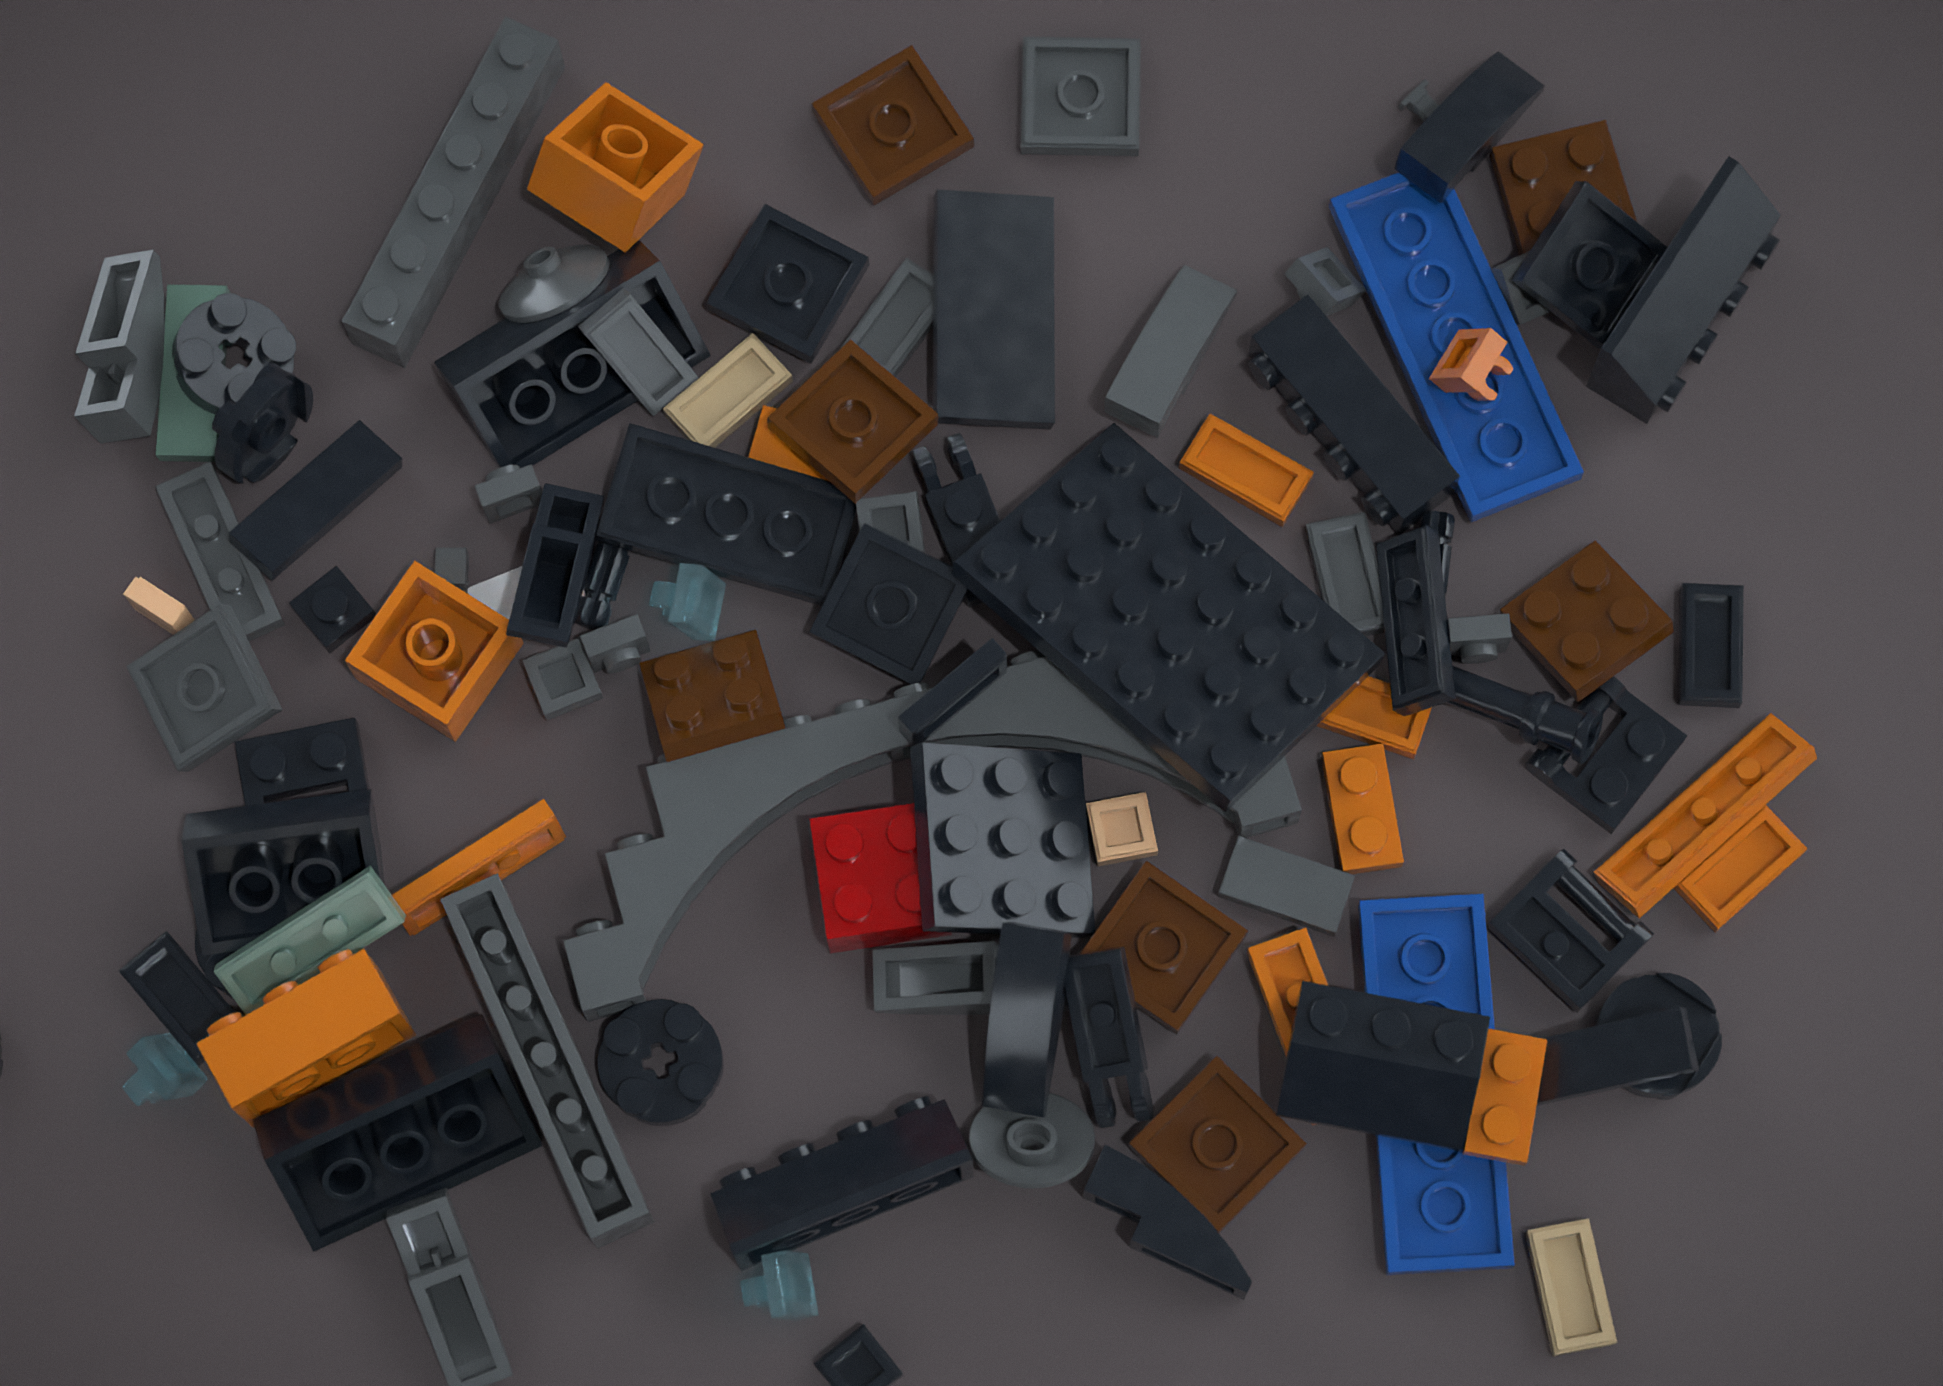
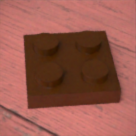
[812,45,974,206]
[1490,120,1637,255]
[767,340,939,504]
[1500,540,1674,702]
[639,629,785,762]
[1080,861,1248,1035]
[1129,1056,1307,1233]

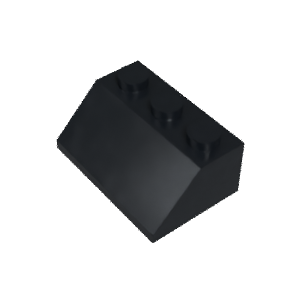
[181,789,385,956]
[1276,981,1490,1152]

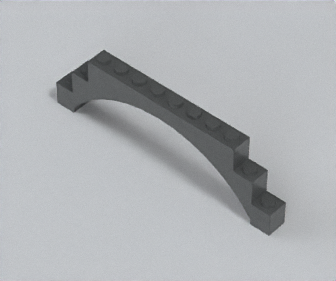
[563,650,1302,1022]

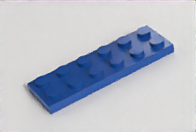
[1329,172,1584,523]
[1358,894,1515,1275]

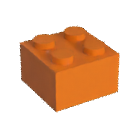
[527,82,704,253]
[345,560,524,742]

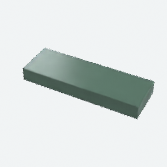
[156,285,230,462]
[213,866,406,1015]

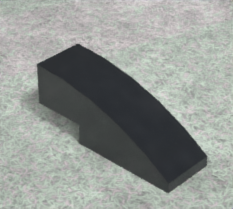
[1394,51,1545,203]
[506,483,604,648]
[983,922,1072,1118]
[1083,1144,1252,1300]

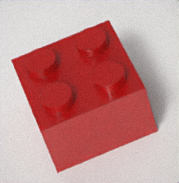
[810,803,952,954]

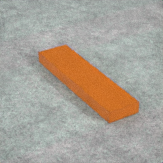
[1594,713,1817,919]

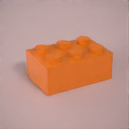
[196,949,417,1128]

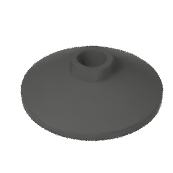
[499,244,610,323]
[969,1093,1095,1188]

